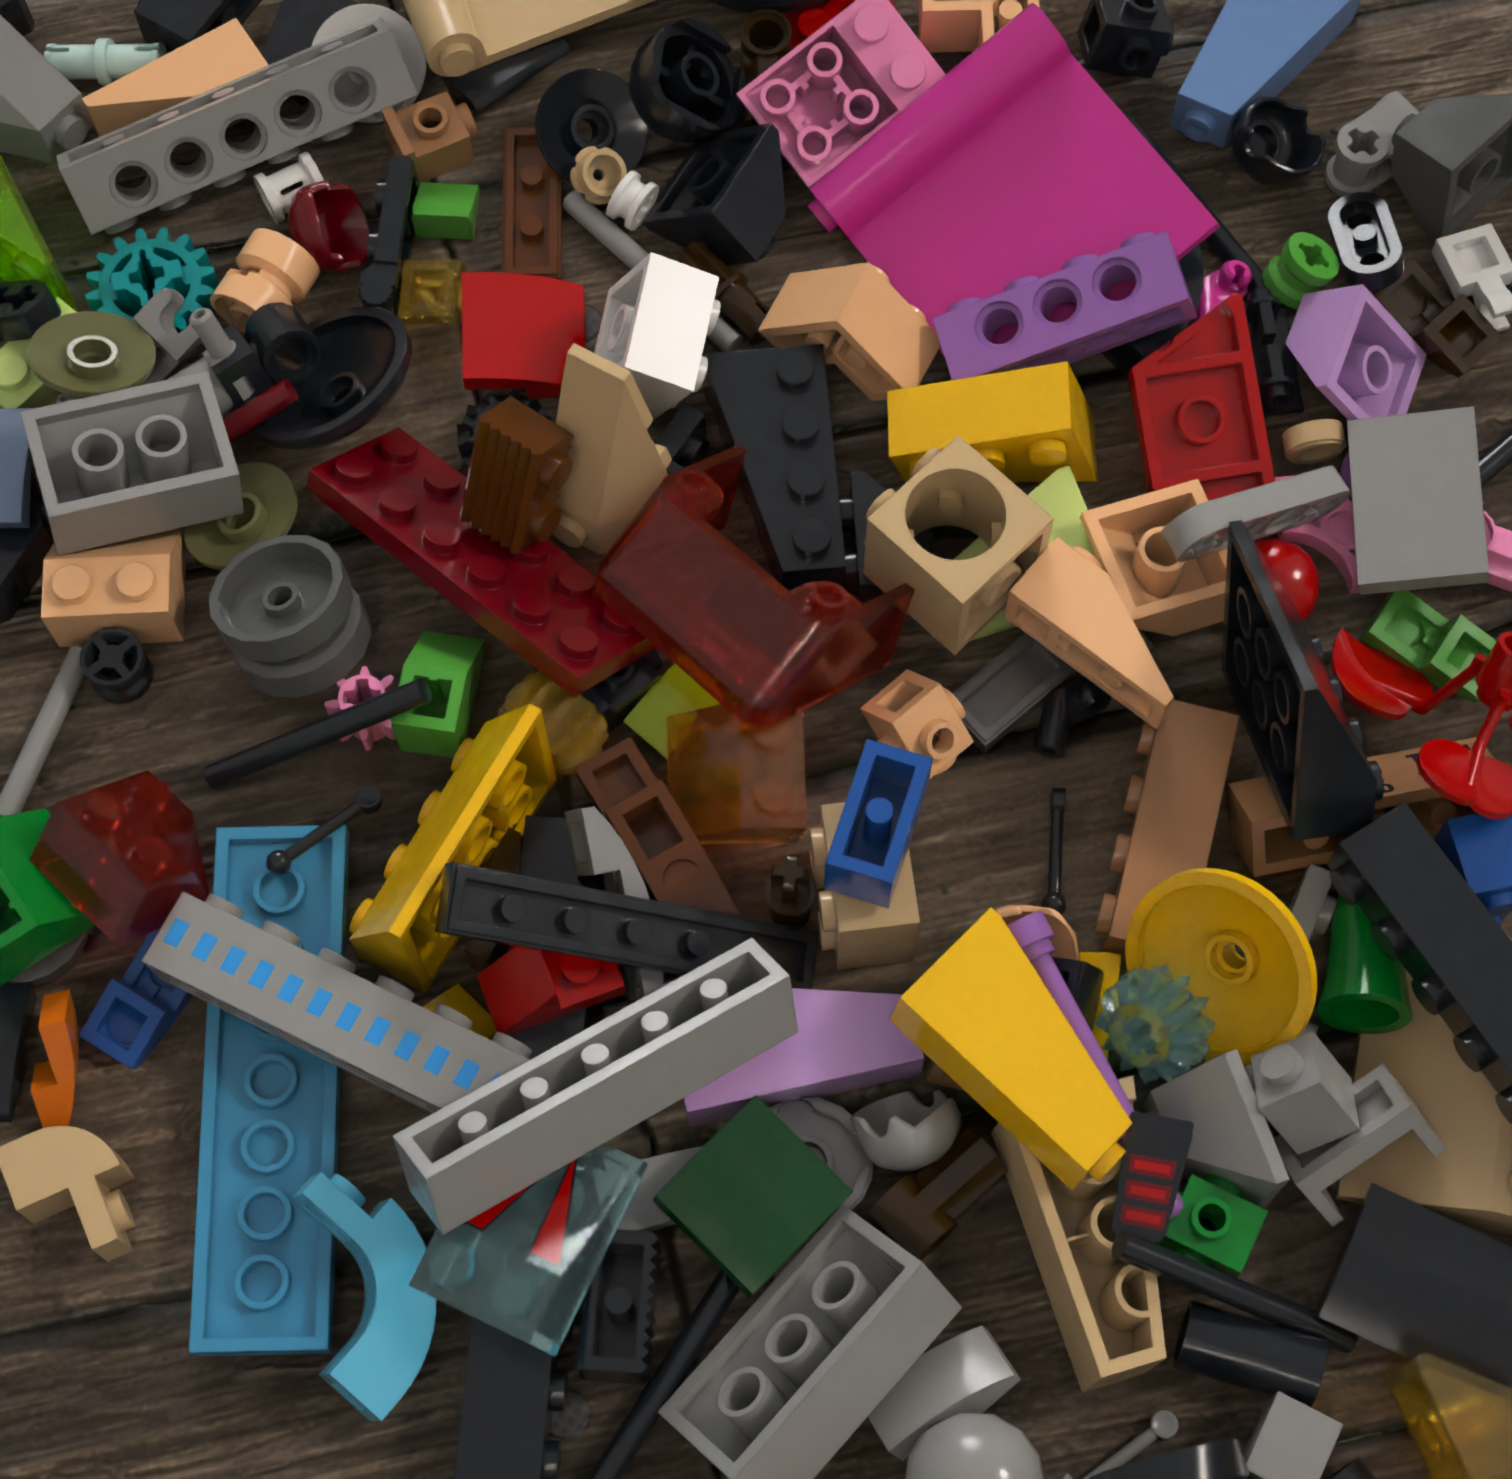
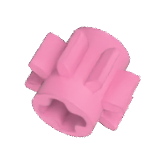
[325,666,397,751]

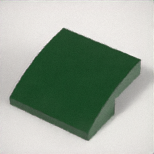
[653,1095,853,1299]

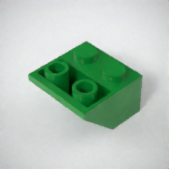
[0,808,115,986]

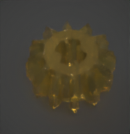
[498,671,609,776]

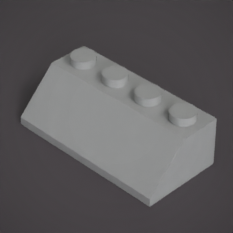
[658,1204,962,1479]

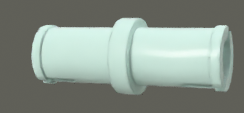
[44,38,167,86]

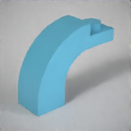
[292,1172,436,1421]

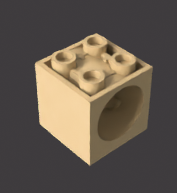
[863,435,1054,655]

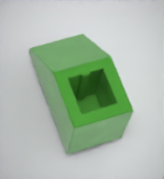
[391,631,487,758]

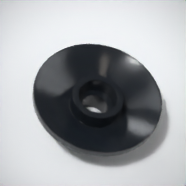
[535,68,648,183]

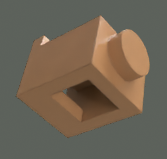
[381,91,478,183]

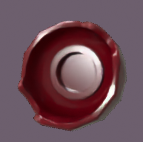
[288,180,369,273]

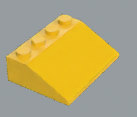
[349,704,557,994]

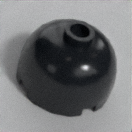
[629,18,746,143]

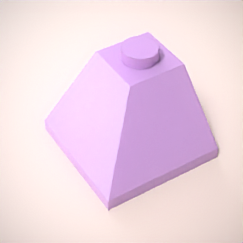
[1285,284,1427,420]

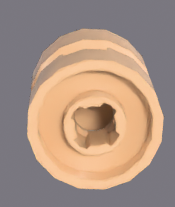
[209,228,320,335]

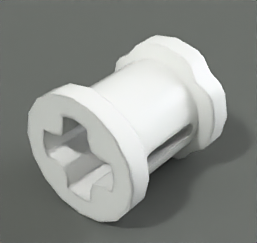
[253,151,324,225]

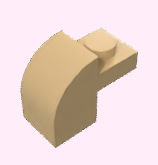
[0,1126,135,1262]

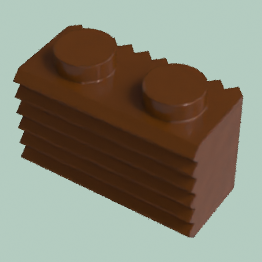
[460,396,574,554]

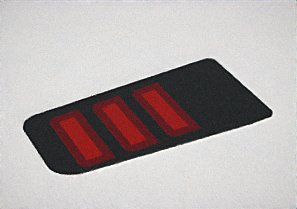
[1111,1111,1194,1243]

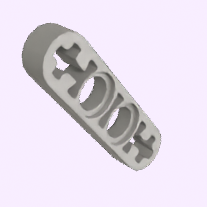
[1161,465,1351,562]

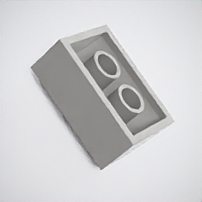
[20,371,244,556]

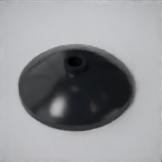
[253,306,412,449]

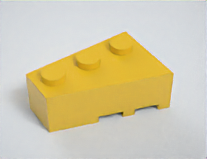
[887,361,1098,483]

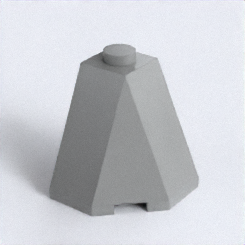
[0,15,94,164]

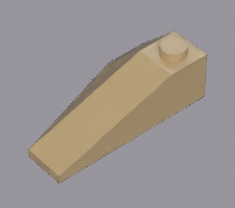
[552,343,689,554]

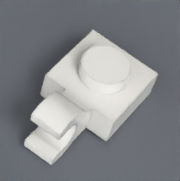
[1431,223,1512,332]

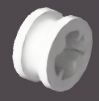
[606,170,659,232]

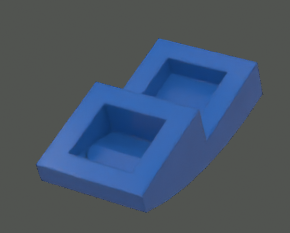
[78,922,193,1069]

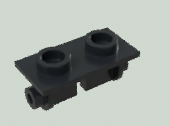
[1244,288,1304,416]

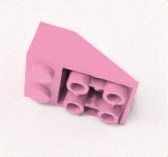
[736,0,946,189]

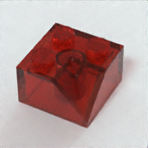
[29,770,210,946]

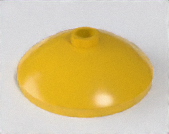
[1125,868,1317,1065]

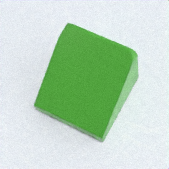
[411,182,480,240]

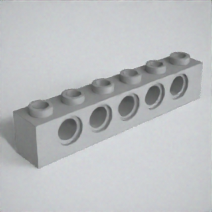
[56,17,418,235]

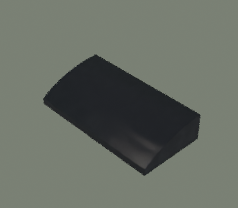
[1316,1182,1512,1406]

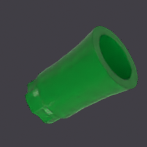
[1317,893,1413,1034]

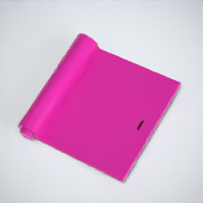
[807,3,1220,356]

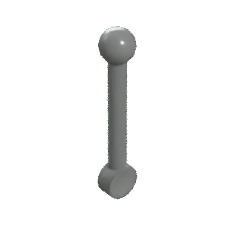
[1082,1410,1179,1479]

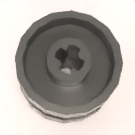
[209,535,371,698]

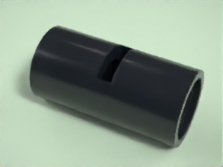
[1173,1300,1328,1407]

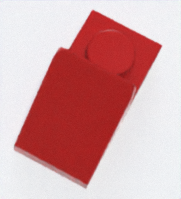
[477,947,626,1036]

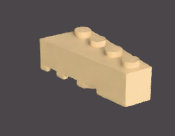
[991,1075,1167,1393]

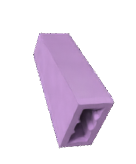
[663,981,925,1127]

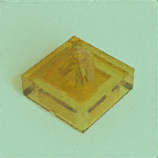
[398,259,467,324]

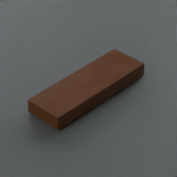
[501,126,563,280]

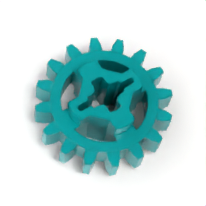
[85,227,219,333]

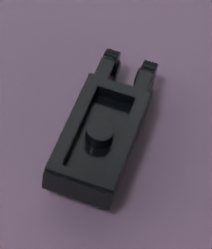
[358,156,420,318]

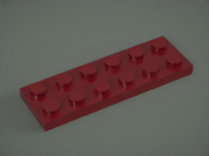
[306,427,664,698]

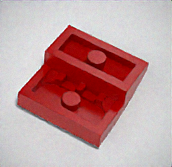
[461,272,586,399]

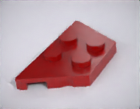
[1127,293,1275,501]

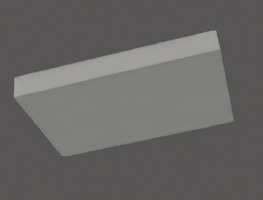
[1347,406,1490,595]

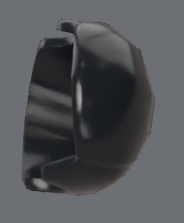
[1232,97,1326,185]

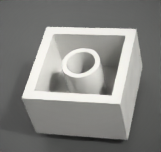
[594,252,721,420]

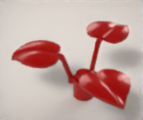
[1331,628,1512,820]

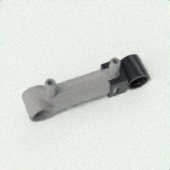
[55,302,322,418]

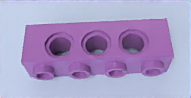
[933,231,1197,380]

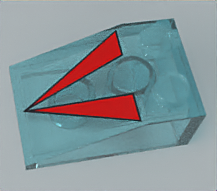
[409,1144,648,1357]

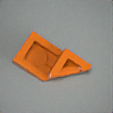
[30,989,79,1128]

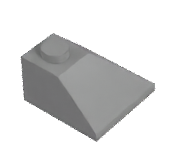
[1142,1049,1290,1208]

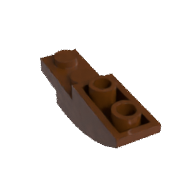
[574,737,741,917]

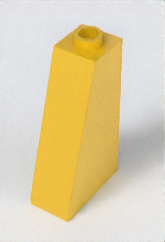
[889,907,1132,1191]

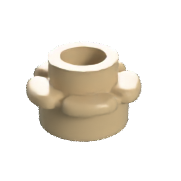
[570,146,627,205]

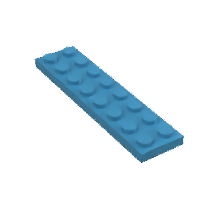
[189,825,350,1357]

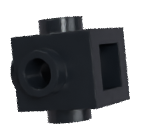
[1077,0,1174,79]

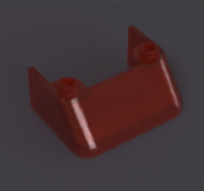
[595,445,915,726]

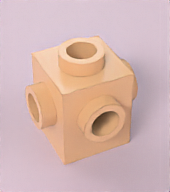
[860,669,974,779]

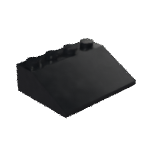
[1222,520,1384,841]

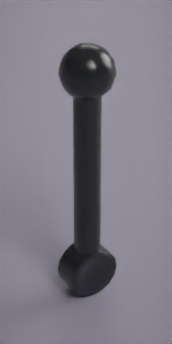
[266,785,383,875]
[1041,787,1067,915]

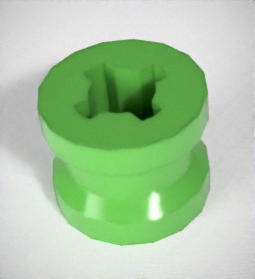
[1262,232,1340,309]

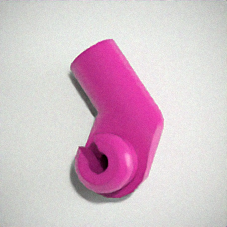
[1193,260,1252,323]

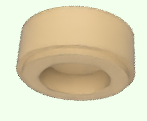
[1281,419,1347,464]

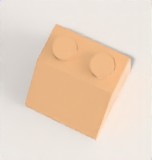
[1080,479,1227,636]
[41,527,186,647]

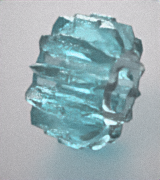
[1094,964,1217,1083]

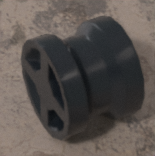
[80,627,153,704]

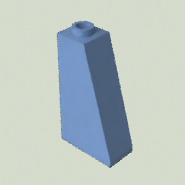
[1170,0,1360,149]

